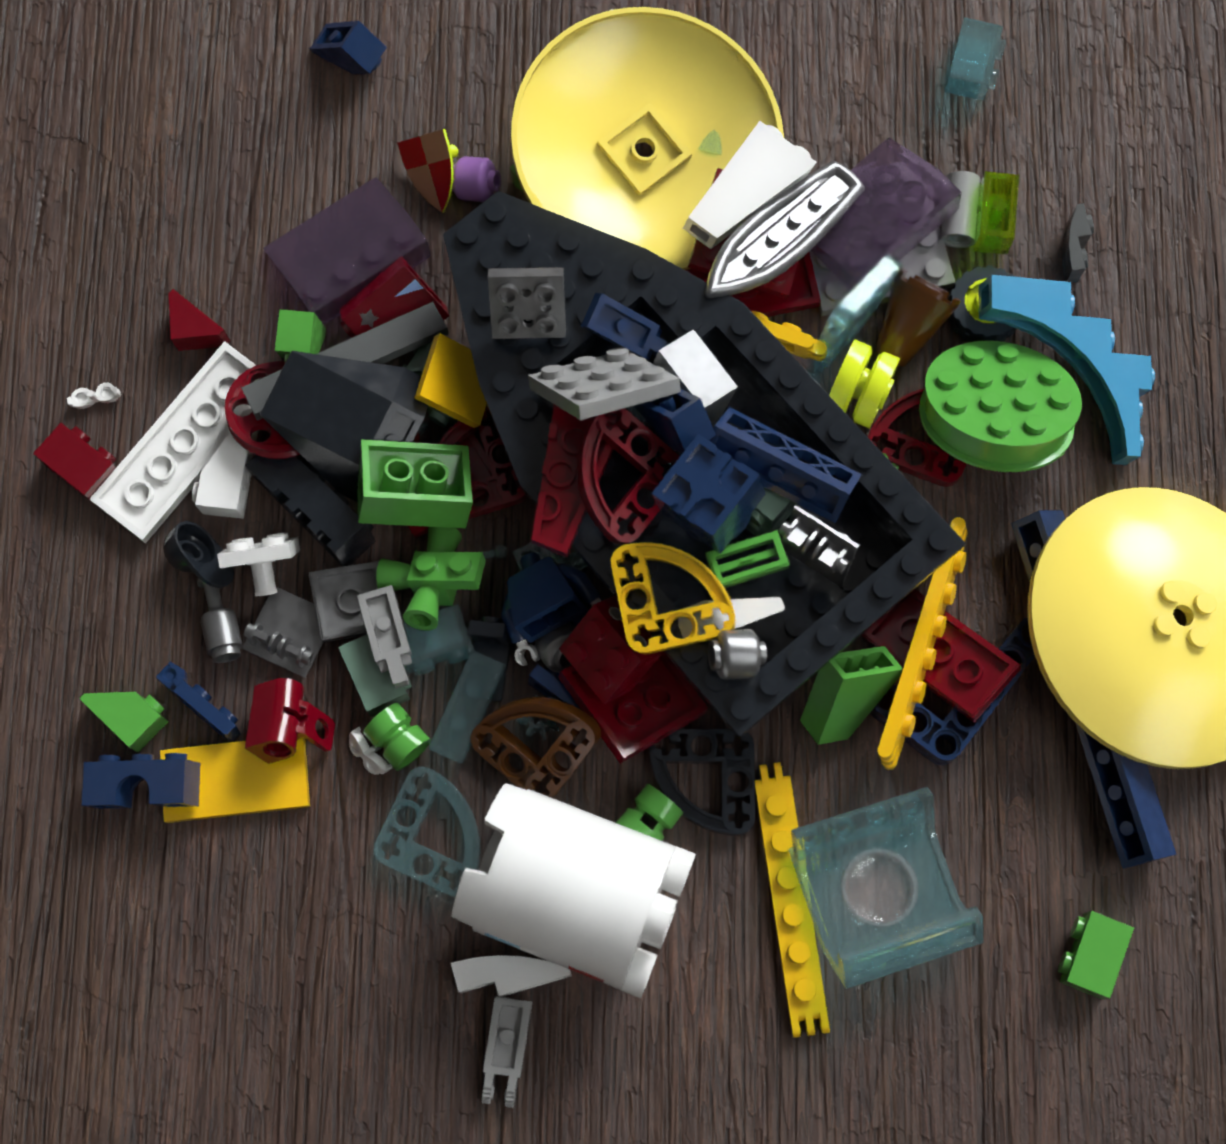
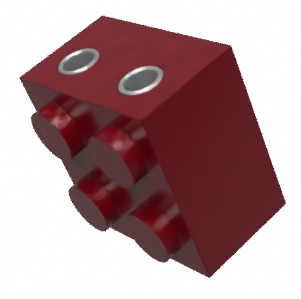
[559,596,663,704]

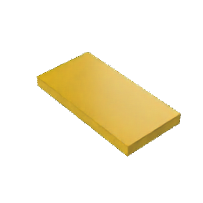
[160,737,310,823]

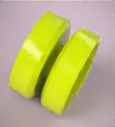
[829,339,901,429]

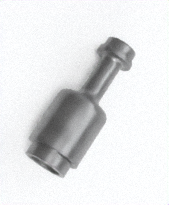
[197,578,243,663]

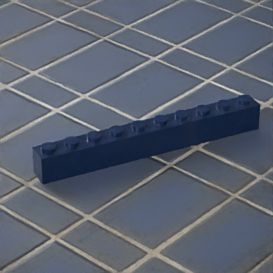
[1011,510,1177,869]

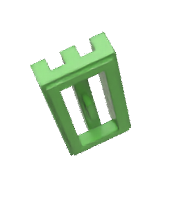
[705,530,789,588]

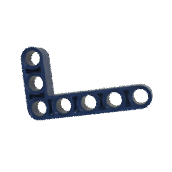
[870,618,1035,766]

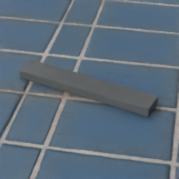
[241,302,449,420]

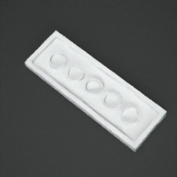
[90,341,261,544]

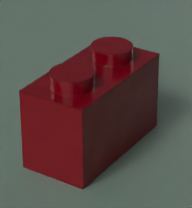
[33,422,117,504]

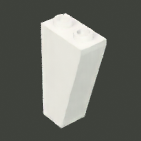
[682,121,816,249]

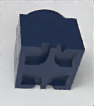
[652,434,766,554]

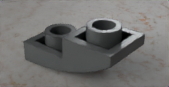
[1062,203,1094,283]

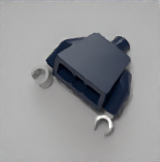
[501,553,601,666]

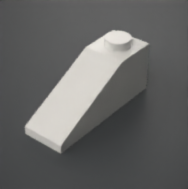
[192,409,259,519]

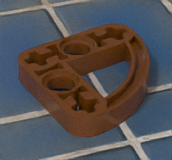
[470,697,601,798]

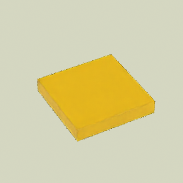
[414,333,487,428]

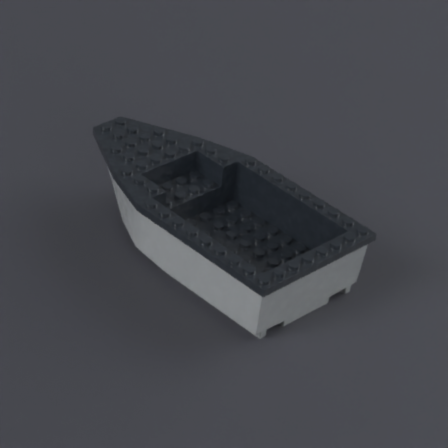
[443,191,966,738]

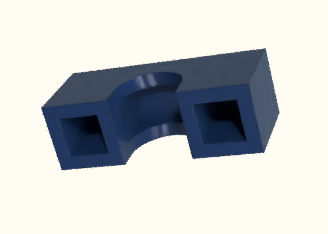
[82,753,201,809]

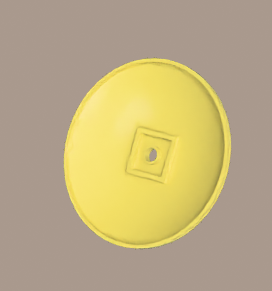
[511,7,784,270]
[1027,487,1226,769]

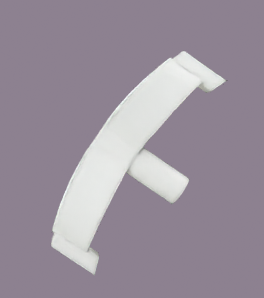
[67,383,121,409]
[349,727,393,775]

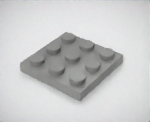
[528,348,681,420]

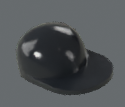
[163,521,234,588]

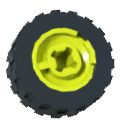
[948,265,1016,342]

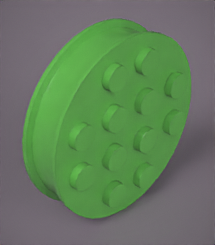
[919,341,1082,472]

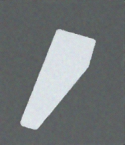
[678,597,785,639]

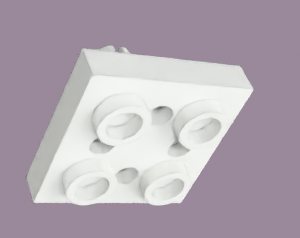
[217,532,300,596]

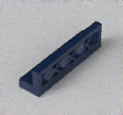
[708,407,862,523]

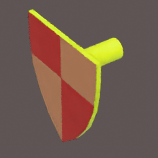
[397,129,459,213]

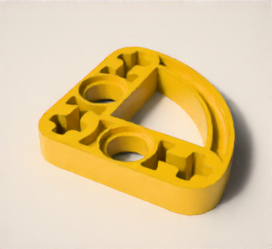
[611,543,736,654]

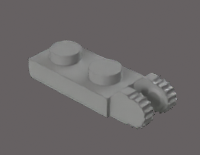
[482,996,532,1108]

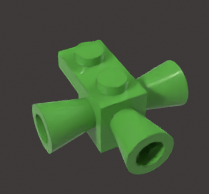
[376,527,486,631]

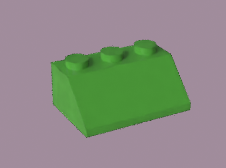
[357,439,473,528]

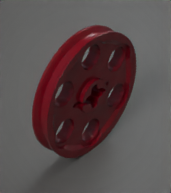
[225,361,300,459]

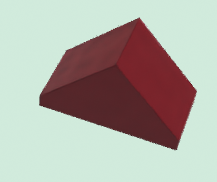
[168,289,231,351]

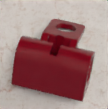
[245,678,335,764]

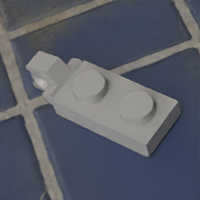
[357,585,413,689]

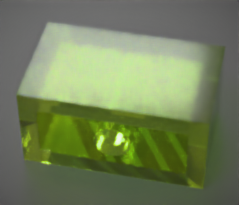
[973,171,1019,255]

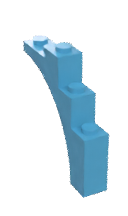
[979,275,1155,465]

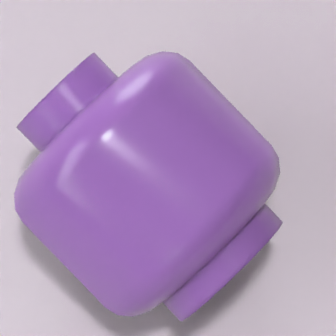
[452,156,501,202]

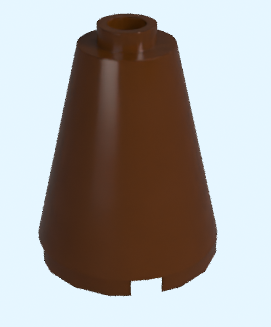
[875,269,961,367]

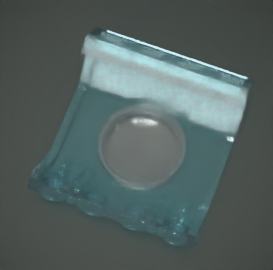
[788,787,984,989]

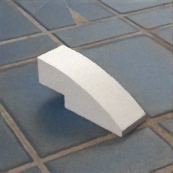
[451,955,572,997]

